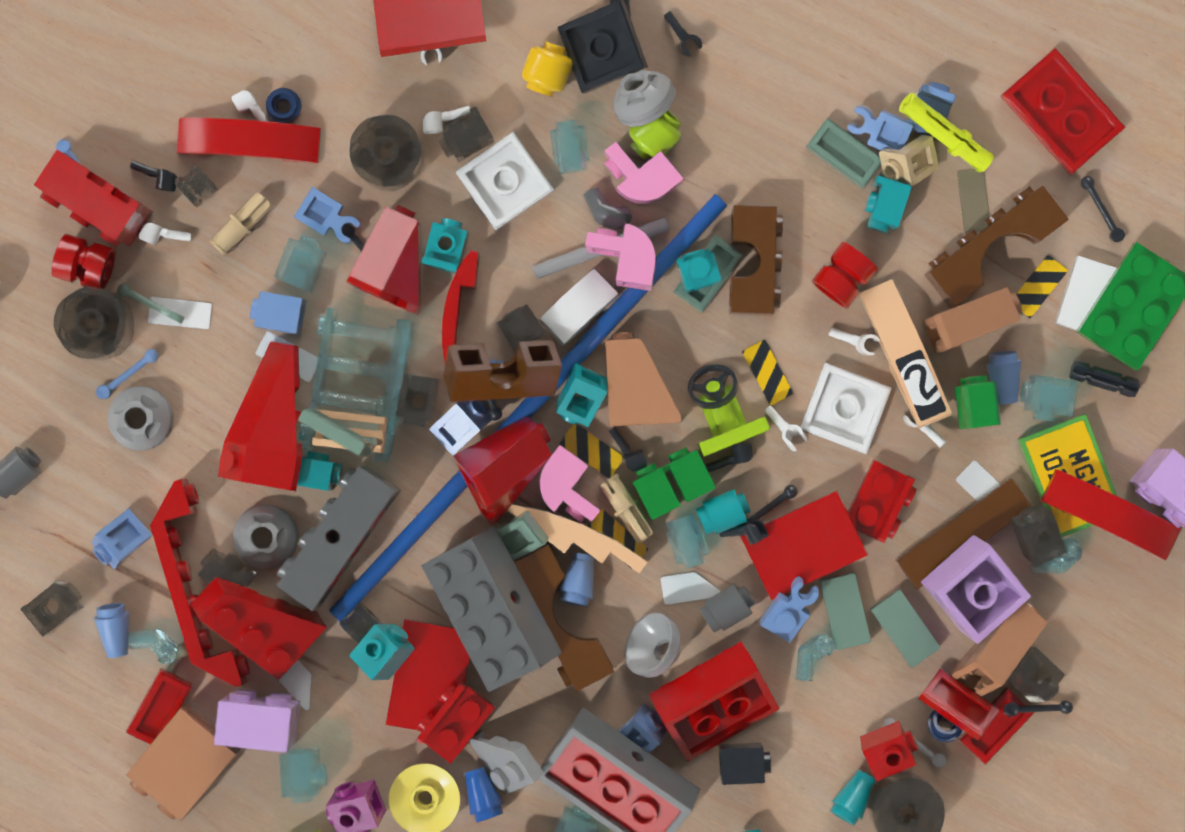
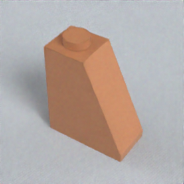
[923,287,1022,353]
[605,332,681,427]
[949,603,1048,697]

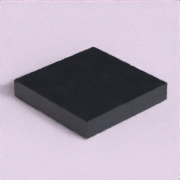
[558,0,648,94]

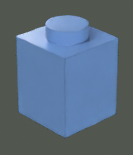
[250,291,307,335]

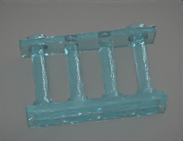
[299,307,414,463]

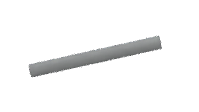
[532,217,670,279]

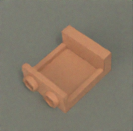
[126,705,241,821]

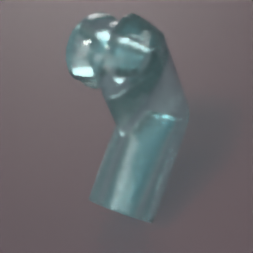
[1032,537,1082,574]
[128,629,178,665]
[795,634,835,681]

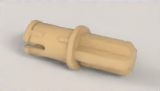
[209,193,272,257]
[598,474,654,543]

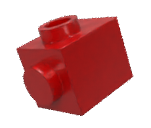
[860,721,919,781]

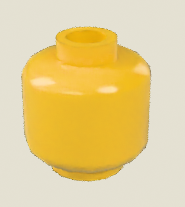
[521,41,573,97]

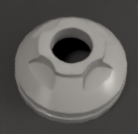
[613,70,676,127]
[108,386,173,451]
[233,505,298,569]
[625,613,681,678]

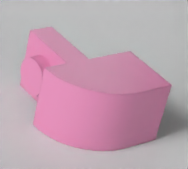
[604,142,683,204]
[585,224,656,291]
[540,445,600,523]

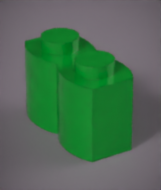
[954,375,1001,429]

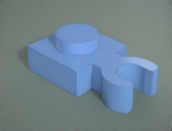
[847,106,915,150]
[294,187,362,244]
[760,576,819,643]

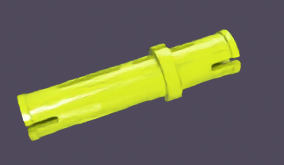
[899,92,994,173]

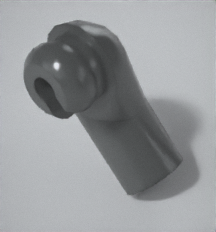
[583,187,632,229]

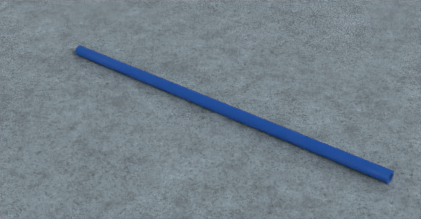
[329,194,727,622]

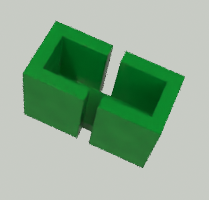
[632,447,716,520]

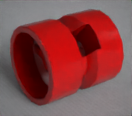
[51,234,116,292]
[811,241,878,309]

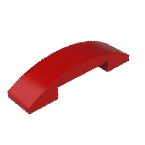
[177,118,321,164]
[441,251,480,363]
[1041,469,1181,561]

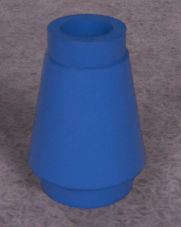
[464,767,504,823]

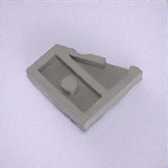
[469,730,544,794]

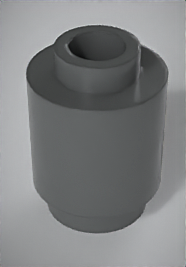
[0,446,41,499]
[700,583,755,633]

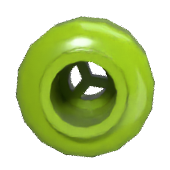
[629,110,681,159]

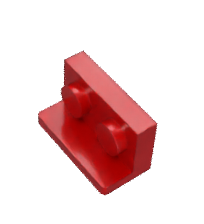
[848,460,917,543]
[416,680,496,764]

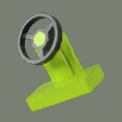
[688,364,770,457]

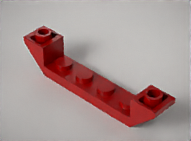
[150,479,250,687]

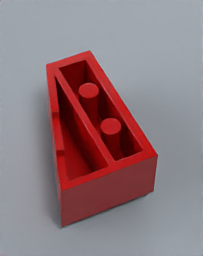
[34,150,154,247]
[192,577,327,680]

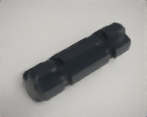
[1069,360,1140,397]

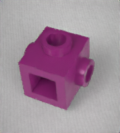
[326,779,387,832]

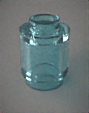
[550,120,590,174]
[665,514,710,569]

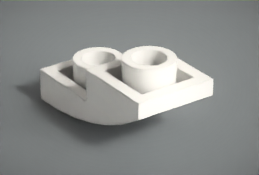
[539,269,618,346]

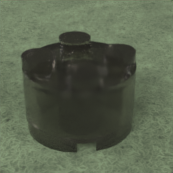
[349,115,424,191]
[54,287,134,361]
[868,772,945,832]

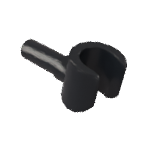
[663,11,702,56]
[130,160,178,192]
[609,427,647,472]
[705,443,753,473]
[719,519,769,545]

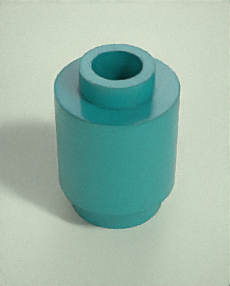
[696,489,751,535]

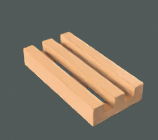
[312,409,388,453]

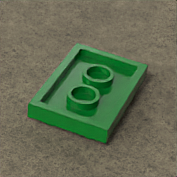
[1076,242,1185,371]

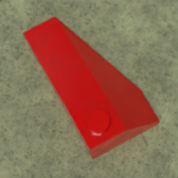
[218,341,302,491]

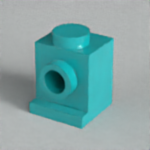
[864,175,912,234]
[421,218,469,274]
[675,249,721,293]
[556,363,608,427]
[297,449,343,491]

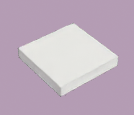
[456,132,554,231]
[1054,256,1116,331]
[800,363,891,454]

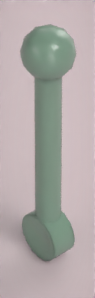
[117,283,185,324]

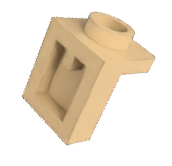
[879,135,939,187]

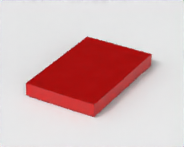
[373,0,487,57]
[1000,48,1126,175]
[740,490,868,600]
[385,619,470,731]

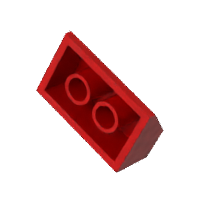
[648,641,780,762]

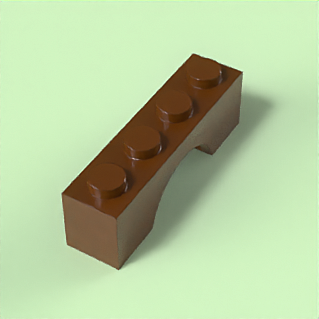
[925,186,1069,308]
[514,543,615,692]

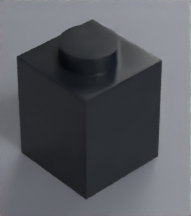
[718,742,771,785]

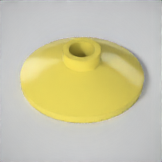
[389,763,460,832]

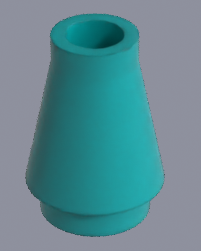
[830,770,876,826]

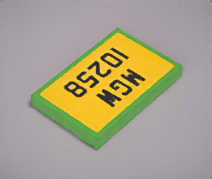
[1017,414,1117,539]

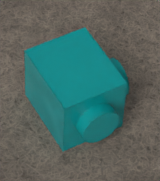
[349,624,415,680]

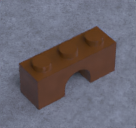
[729,205,783,316]
[443,340,562,402]

